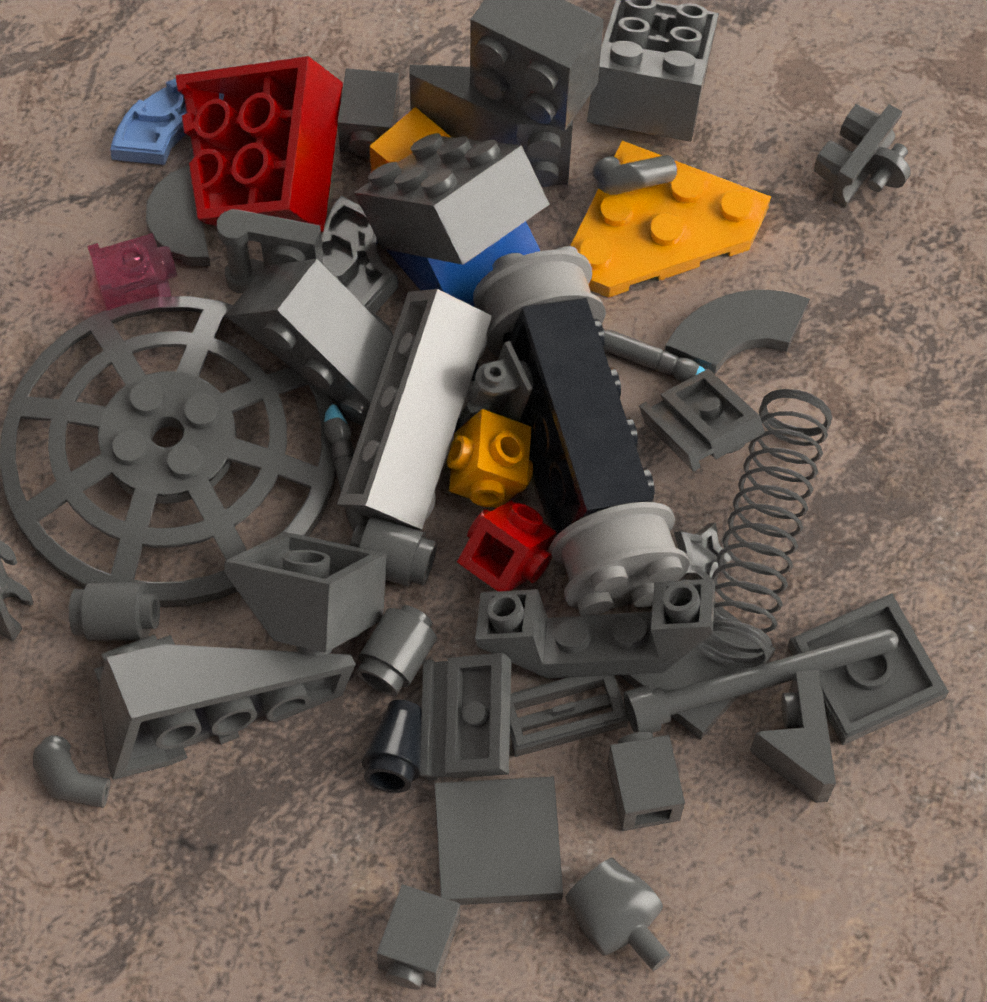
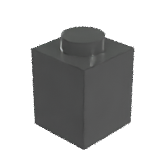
[338,68,400,157]
[607,732,685,831]
[377,884,460,990]

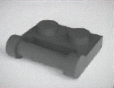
[217,209,324,293]

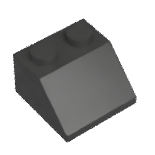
[224,532,387,656]

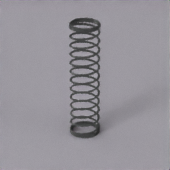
[697,388,832,668]

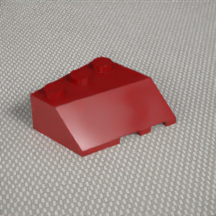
[175,56,343,233]

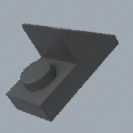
[750,670,836,803]

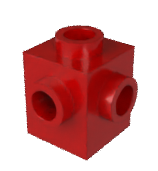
[457,500,557,592]

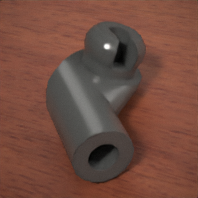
[593,155,677,196]

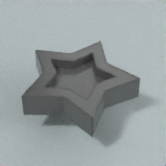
[674,523,732,580]

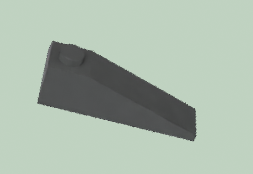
[98,644,355,780]

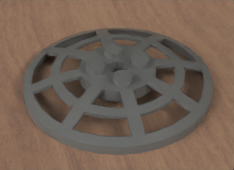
[0,296,337,607]

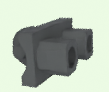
[813,104,911,207]

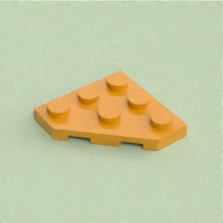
[570,140,771,298]

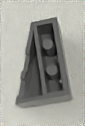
[225,259,393,426]

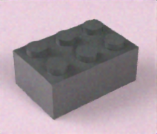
[354,133,550,265]

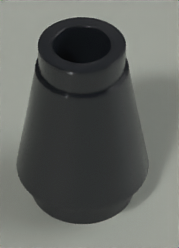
[361,700,422,793]

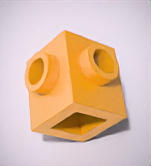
[447,409,533,508]

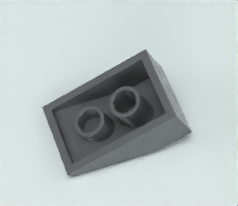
[409,65,573,187]

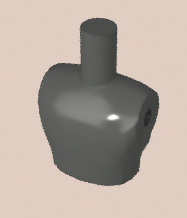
[566,857,671,971]

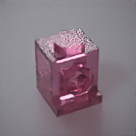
[87,233,177,311]

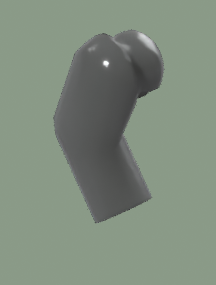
[33,735,110,808]

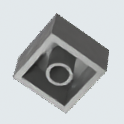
[470,0,604,131]

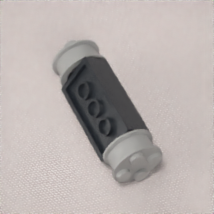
[473,246,690,616]

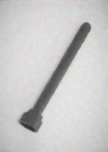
[623,629,899,733]

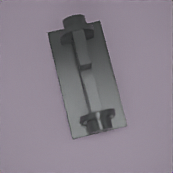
[459,341,533,428]

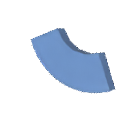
[110,78,224,165]

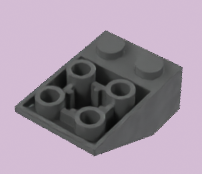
[587,0,719,142]

